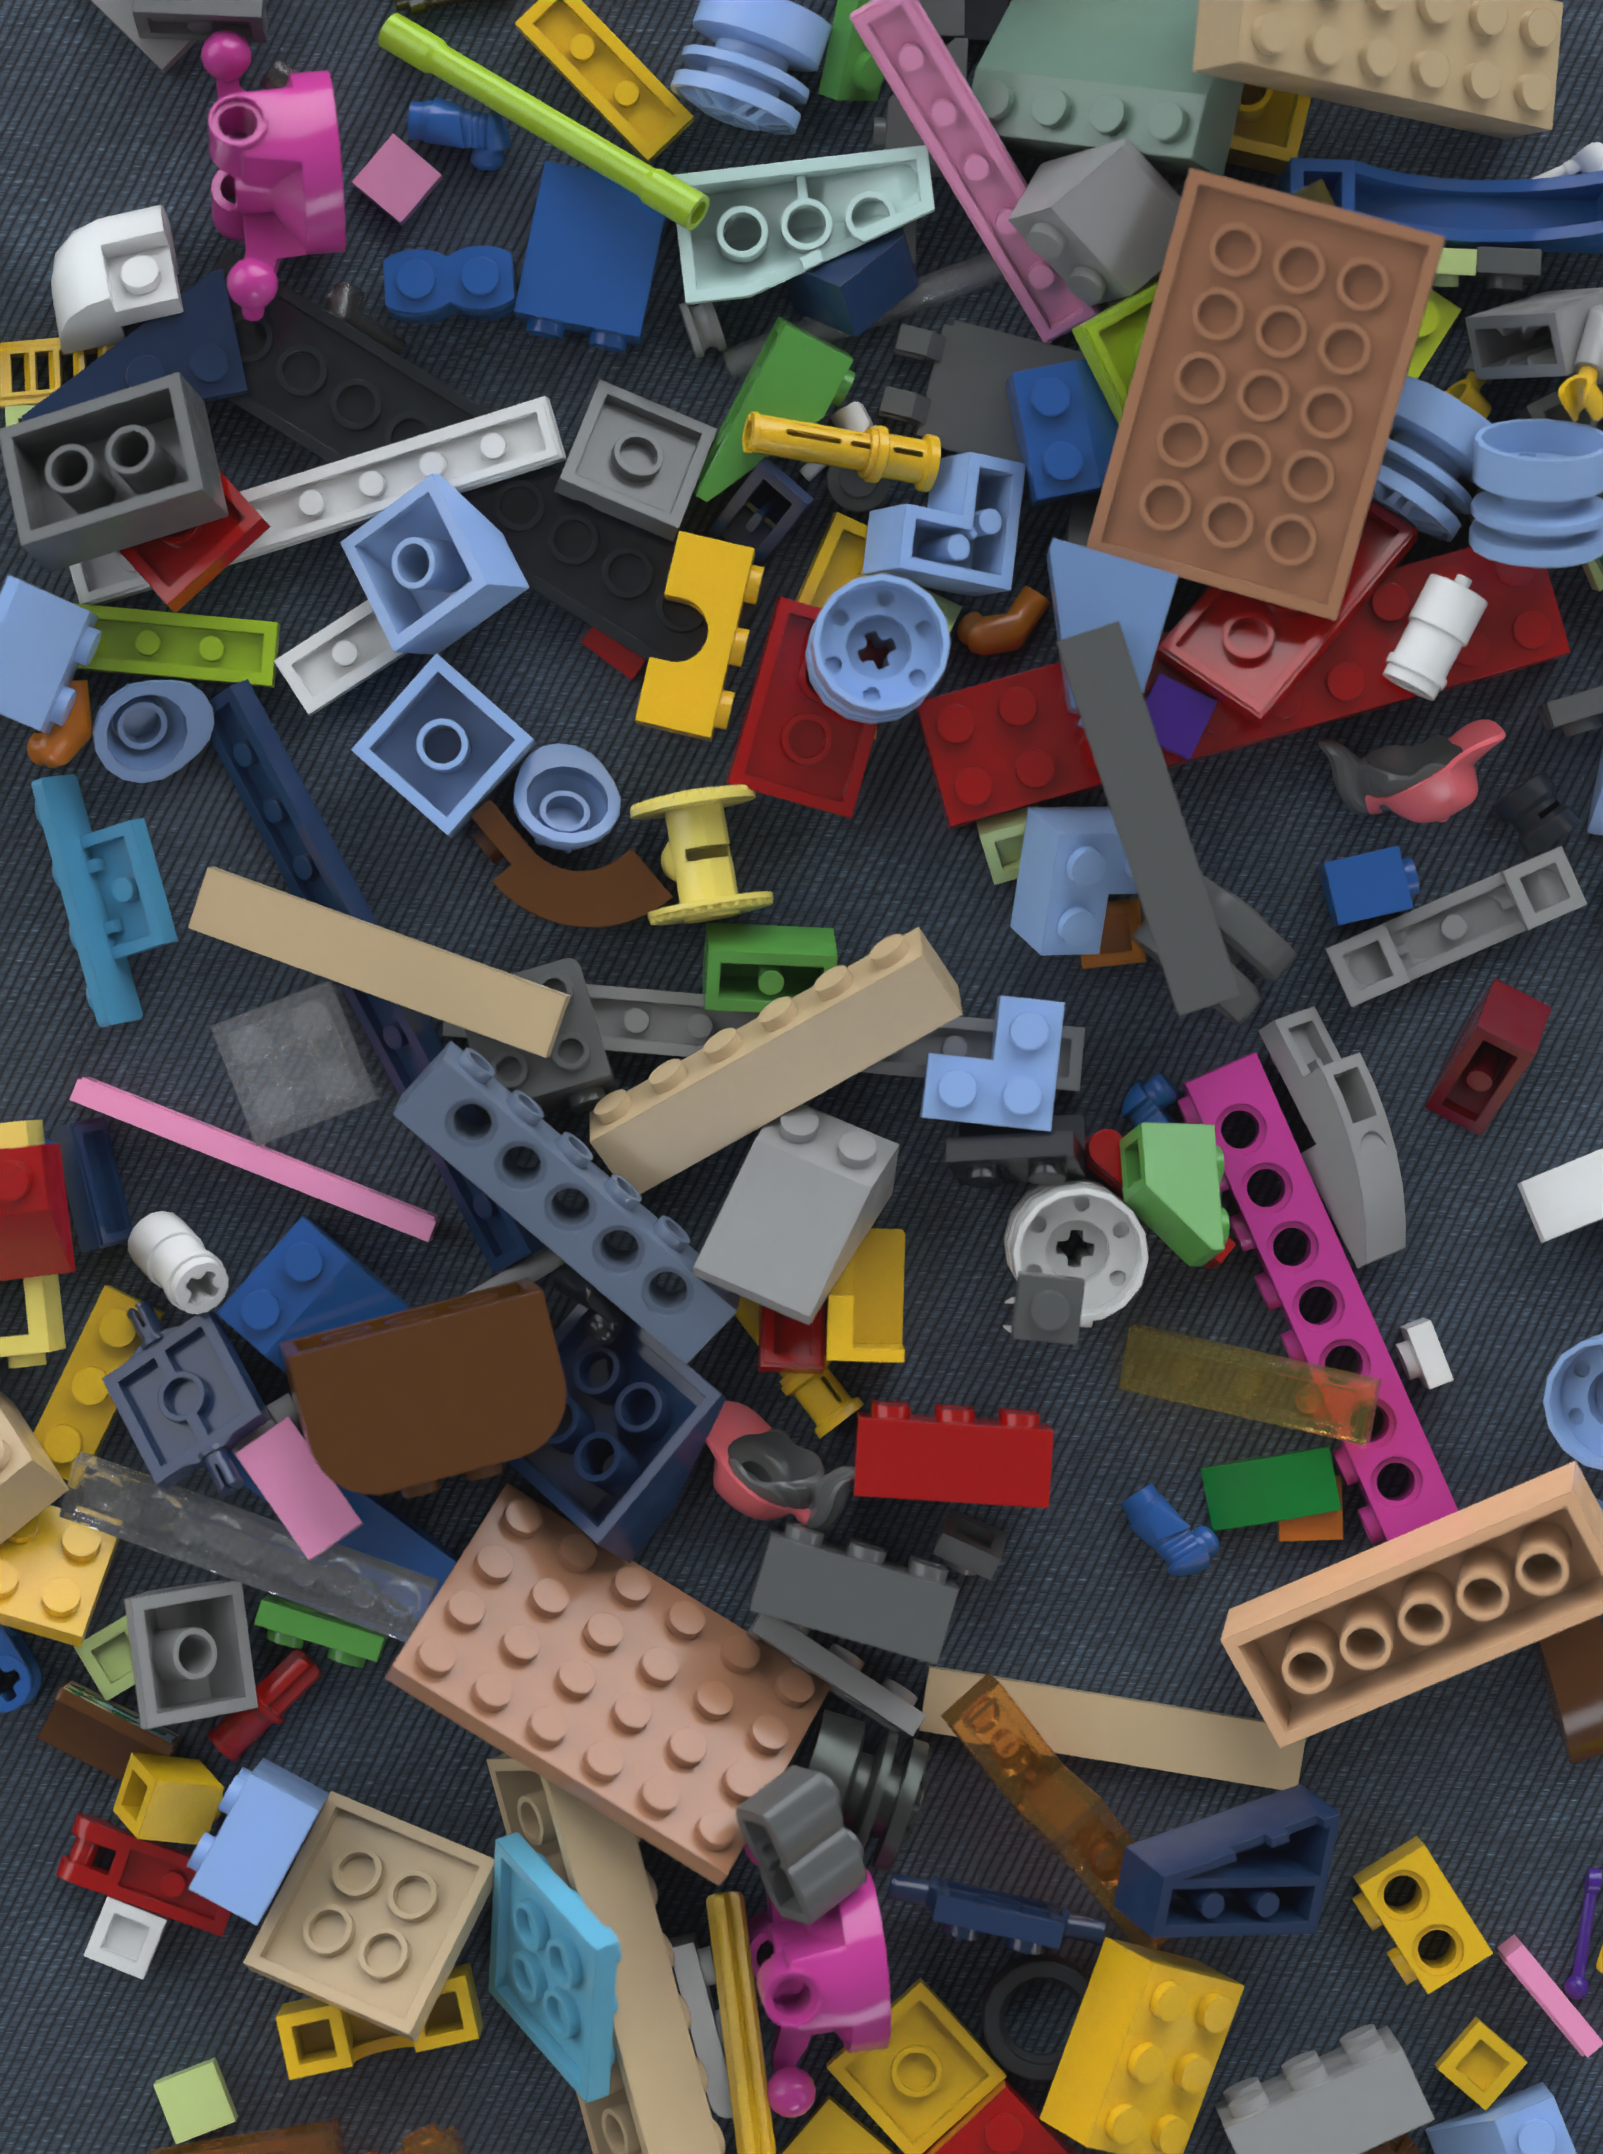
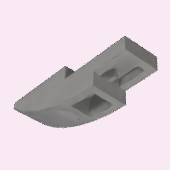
[1258,1006,1406,1268]

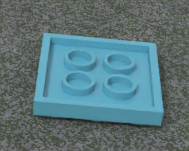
[488,1832,621,2103]

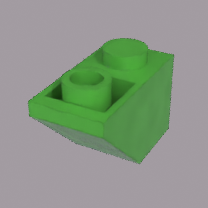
[1119,1122,1229,1267]

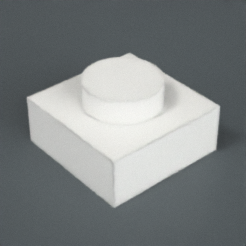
[1395,1318,1454,1389]
[84,1896,169,1980]

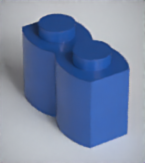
[383,245,517,324]

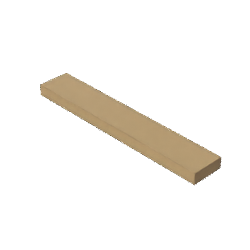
[188,866,571,1058]
[919,1665,1306,1790]

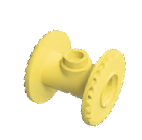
[630,785,774,925]

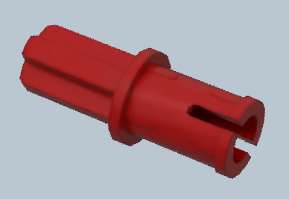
[207,1649,322,1762]

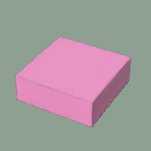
[352,133,443,226]

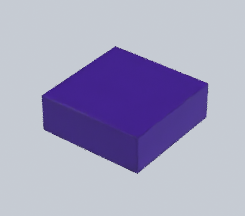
[1145,673,1218,761]

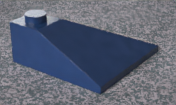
[507,1303,727,1563]

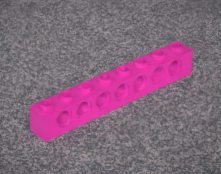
[1176,1053,1458,1545]

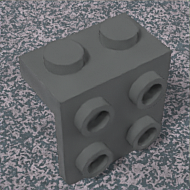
[465,958,618,1121]

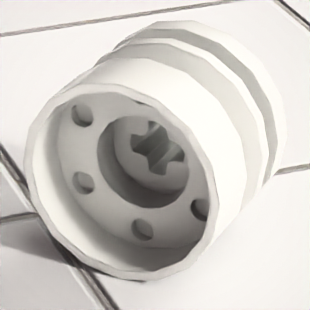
[1003,1179,1149,1322]

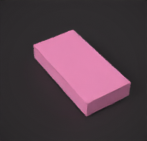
[235,1417,364,1561]
[1497,1934,1603,2058]

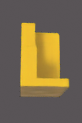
[825,1228,905,1363]

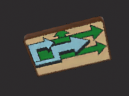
[37,1679,183,1781]

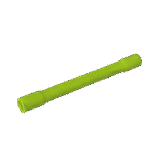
[378,13,710,230]

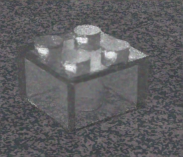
[210,980,383,1146]

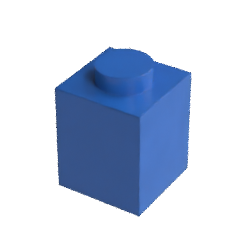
[1317,845,1420,927]

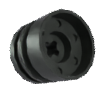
[803,1709,929,1872]

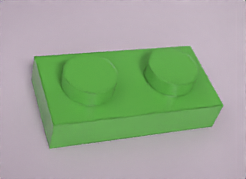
[818,0,884,101]
[254,1594,389,1668]

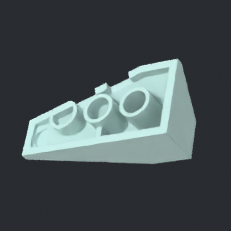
[673,145,935,305]

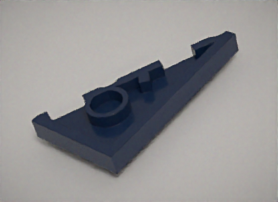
[22,269,248,421]

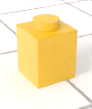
[113,1752,225,1845]

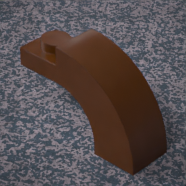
[470,799,674,929]
[1534,1616,1603,1764]

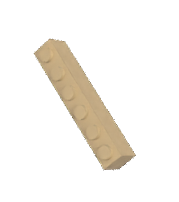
[589,927,963,1194]

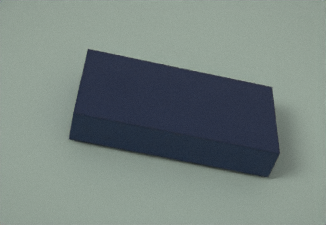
[51,1117,133,1253]

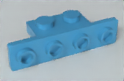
[31,774,178,1028]

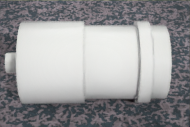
[1382,574,1488,701]
[128,1211,228,1314]

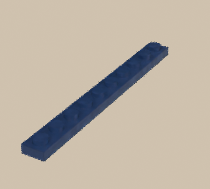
[209,679,546,1273]

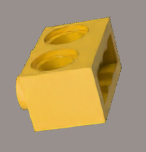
[1352,1836,1493,1994]

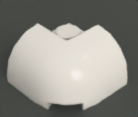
[51,205,184,355]

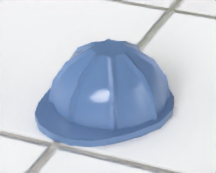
[92,680,215,783]
[513,743,621,854]

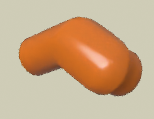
[957,586,1051,656]
[27,680,92,768]

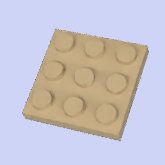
[243,1791,494,2042]

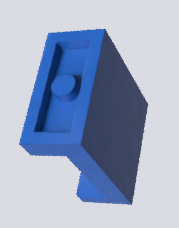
[514,161,668,353]

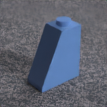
[1046,538,1179,728]

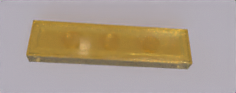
[1119,1323,1381,1445]

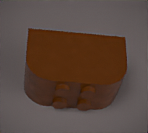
[279,1278,566,1498]

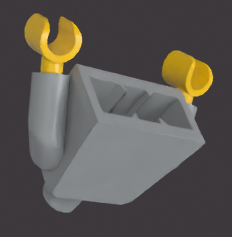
[1445,287,1603,423]

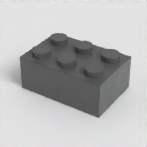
[0,372,229,573]
[750,1519,959,1665]

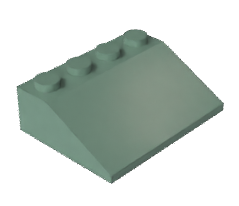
[971,0,1245,176]

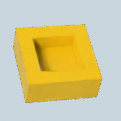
[1434,2017,1528,2111]

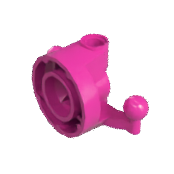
[201,30,346,321]
[744,1842,891,2118]

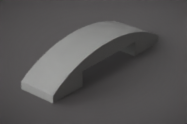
[1325,846,1587,1007]

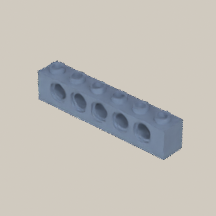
[393,1041,740,1365]

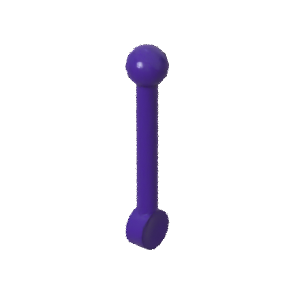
[1564,1867,1602,2000]

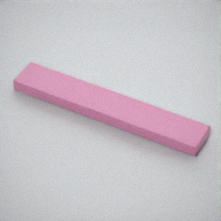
[850,0,1101,343]
[69,1077,441,1242]

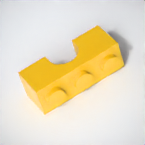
[635,531,765,742]
[276,1963,483,2080]

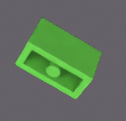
[702,922,838,1013]

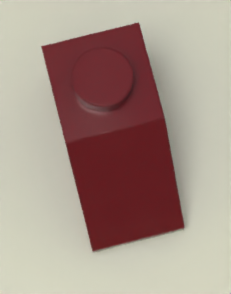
[1425,979,1552,1136]

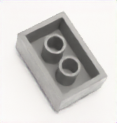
[1214,2024,1435,2154]

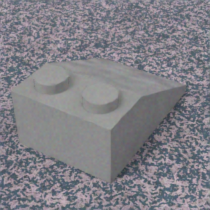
[693,1104,899,1325]

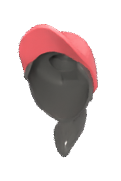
[1318,719,1506,823]
[705,1401,855,1531]

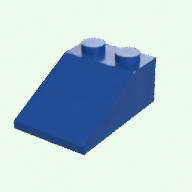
[1005,359,1119,507]
[216,1215,413,1373]

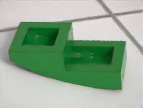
[1200,1445,1342,1531]

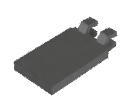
[878,320,1086,463]

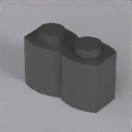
[736,1765,867,1925]

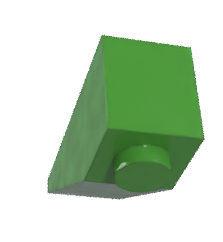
[693,316,855,502]

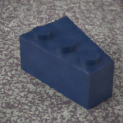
[1114,1784,1341,1938]

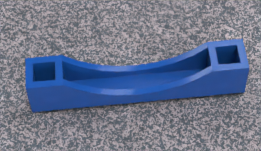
[1279,158,1603,254]

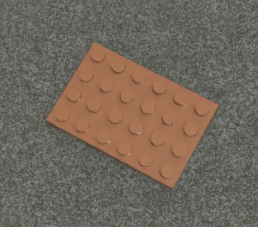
[1086,168,1446,621]
[385,1483,832,1886]

